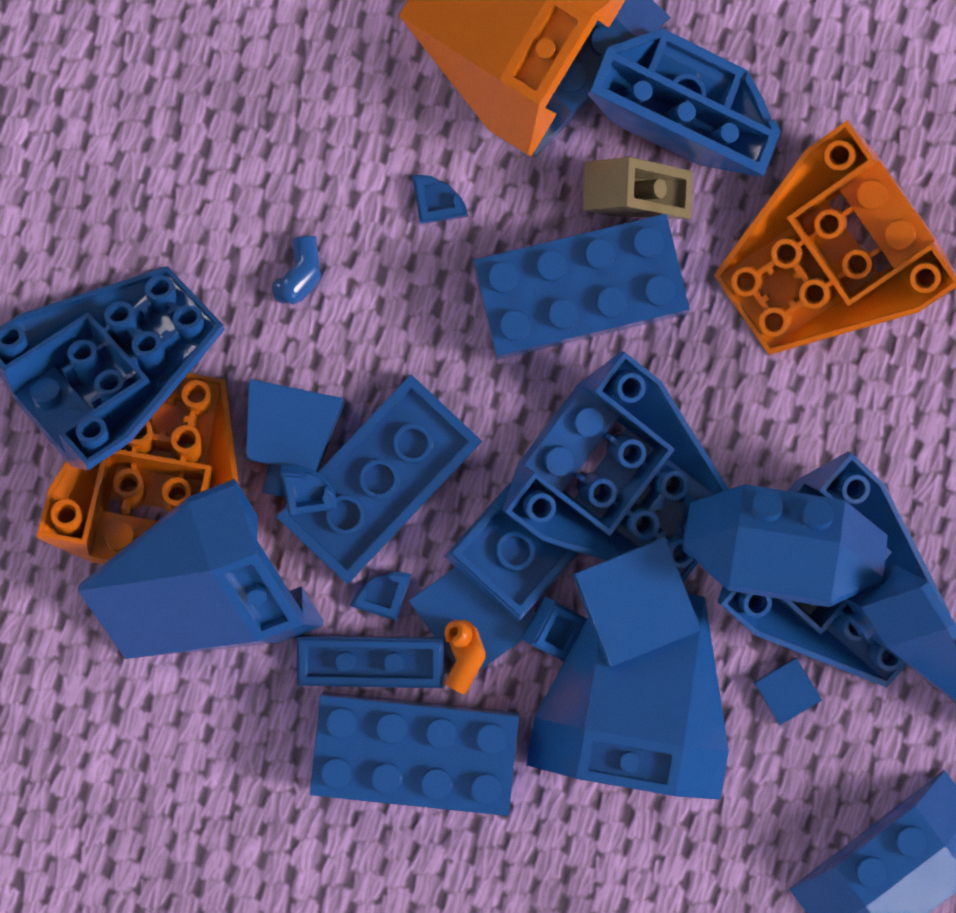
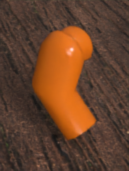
[444,620,486,695]

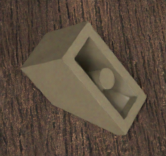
[583,157,693,220]

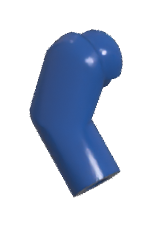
[272,236,321,304]

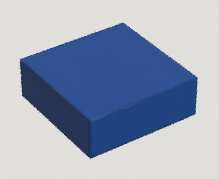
[522,596,587,662]
[753,657,822,725]

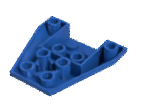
[0,266,224,470]
[503,351,729,583]
[718,451,950,688]
[78,479,323,659]
[526,594,729,800]

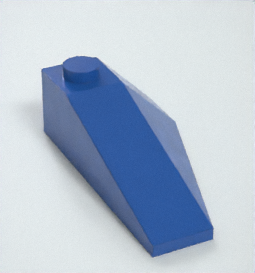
[846,563,956,703]

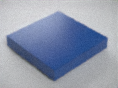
[444,483,579,622]
[572,537,701,667]
[409,567,537,671]

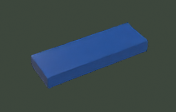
[297,635,445,688]

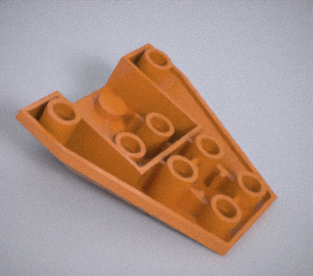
[399,0,625,156]
[714,120,956,355]
[36,373,239,565]

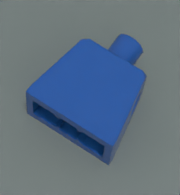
[246,379,345,497]

